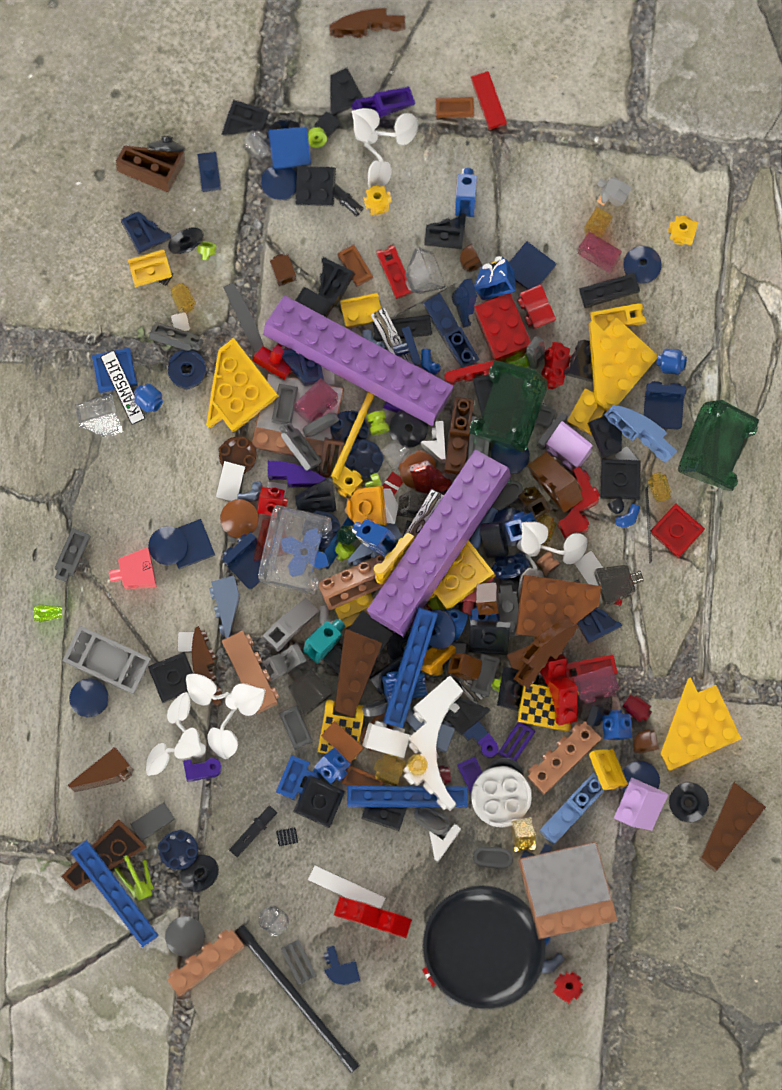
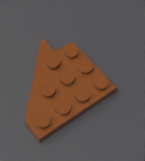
[516,575,601,640]

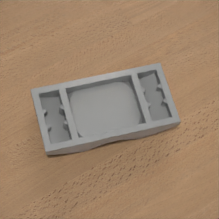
[62,626,151,694]

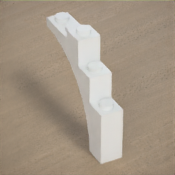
[404,676,463,811]

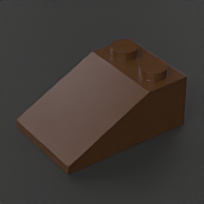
[68,747,134,792]

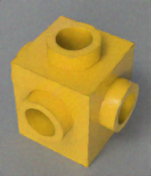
[363,185,392,215]
[668,216,698,246]
[333,466,363,498]

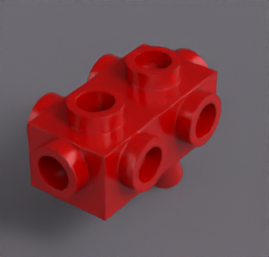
[541,342,572,389]

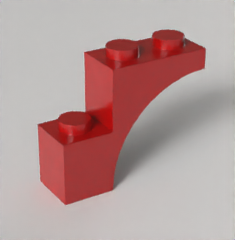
[558,466,600,540]
[540,654,578,726]
[333,896,413,939]

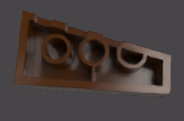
[335,629,382,717]
[699,782,766,872]
[61,819,147,891]

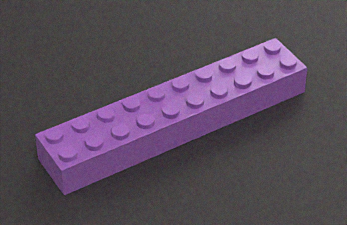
[263,295,453,426]
[367,450,511,637]

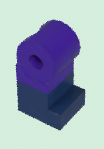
[463,721,499,758]

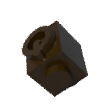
[518,486,550,519]

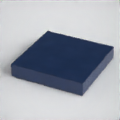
[509,241,557,290]
[176,519,216,570]

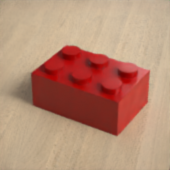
[474,293,531,364]

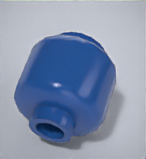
[657,349,687,375]
[134,384,163,413]

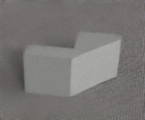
[259,644,306,682]

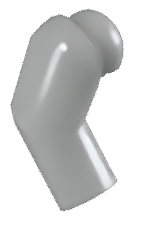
[319,606,334,625]

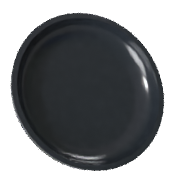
[422,886,546,1009]

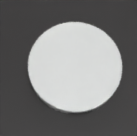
[471,766,532,827]

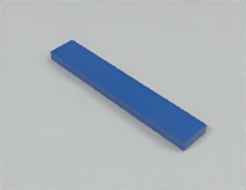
[383,607,438,728]
[347,786,468,808]
[70,839,159,948]

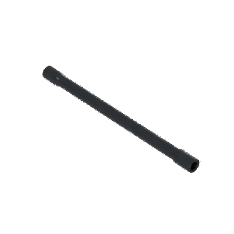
[235,924,360,1073]

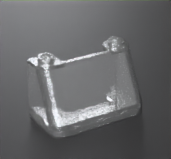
[258,505,332,595]

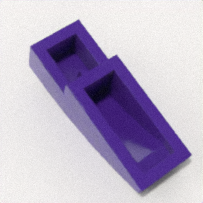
[352,87,415,118]
[268,460,325,487]

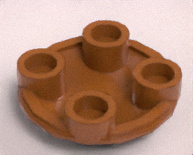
[399,450,436,489]
[220,499,259,538]

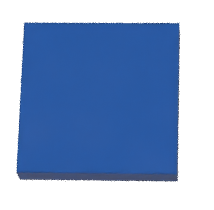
[268,127,311,169]
[92,347,138,393]

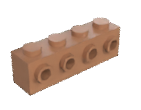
[317,555,385,611]
[222,631,279,714]
[527,721,602,796]
[167,929,245,997]

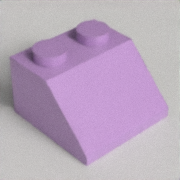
[546,421,593,471]
[614,778,668,830]

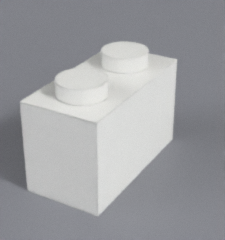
[362,721,410,758]

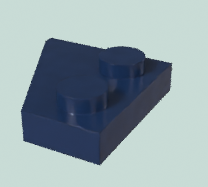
[452,278,477,328]

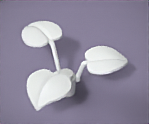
[352,108,418,188]
[517,522,588,599]
[186,674,265,759]
[146,692,206,776]

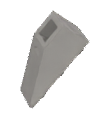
[263,597,320,652]

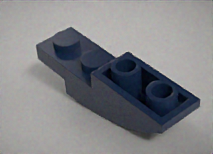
[423,293,480,368]

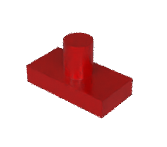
[252,346,293,380]

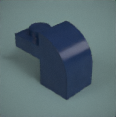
[324,945,361,985]

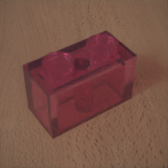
[578,231,622,273]
[294,378,338,424]
[573,666,619,704]

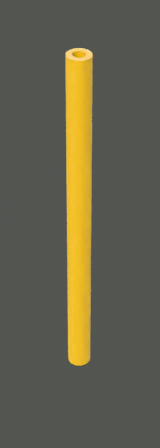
[331,392,375,480]

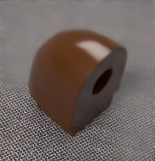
[460,243,483,272]
[633,729,659,753]

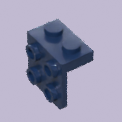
[643,381,686,430]
[222,532,277,589]

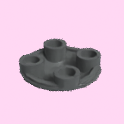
[165,916,206,957]

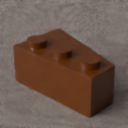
[116,145,185,193]
[527,452,583,513]

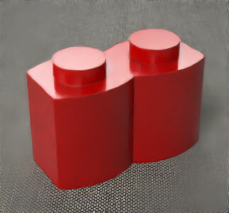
[517,284,556,330]

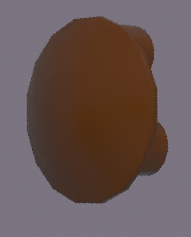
[219,436,257,474]

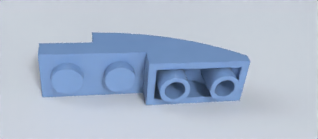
[604,405,677,463]
[538,772,605,845]

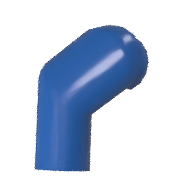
[421,349,441,375]
[615,504,640,528]

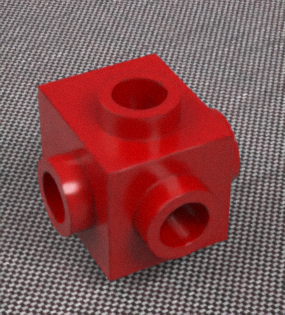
[258,487,288,517]
[552,971,584,1004]

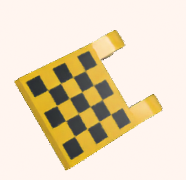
[517,684,571,732]
[317,699,365,759]

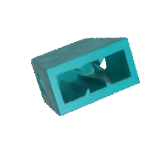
[303,618,346,665]

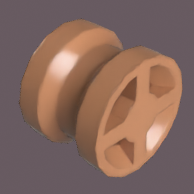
[535,551,560,576]

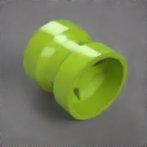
[366,411,390,435]

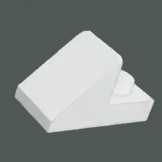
[421,421,445,464]
[429,824,461,863]

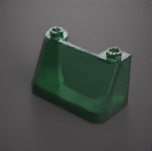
[469,360,548,452]
[678,400,759,491]

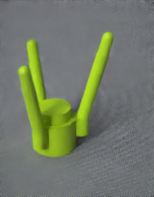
[115,856,154,901]

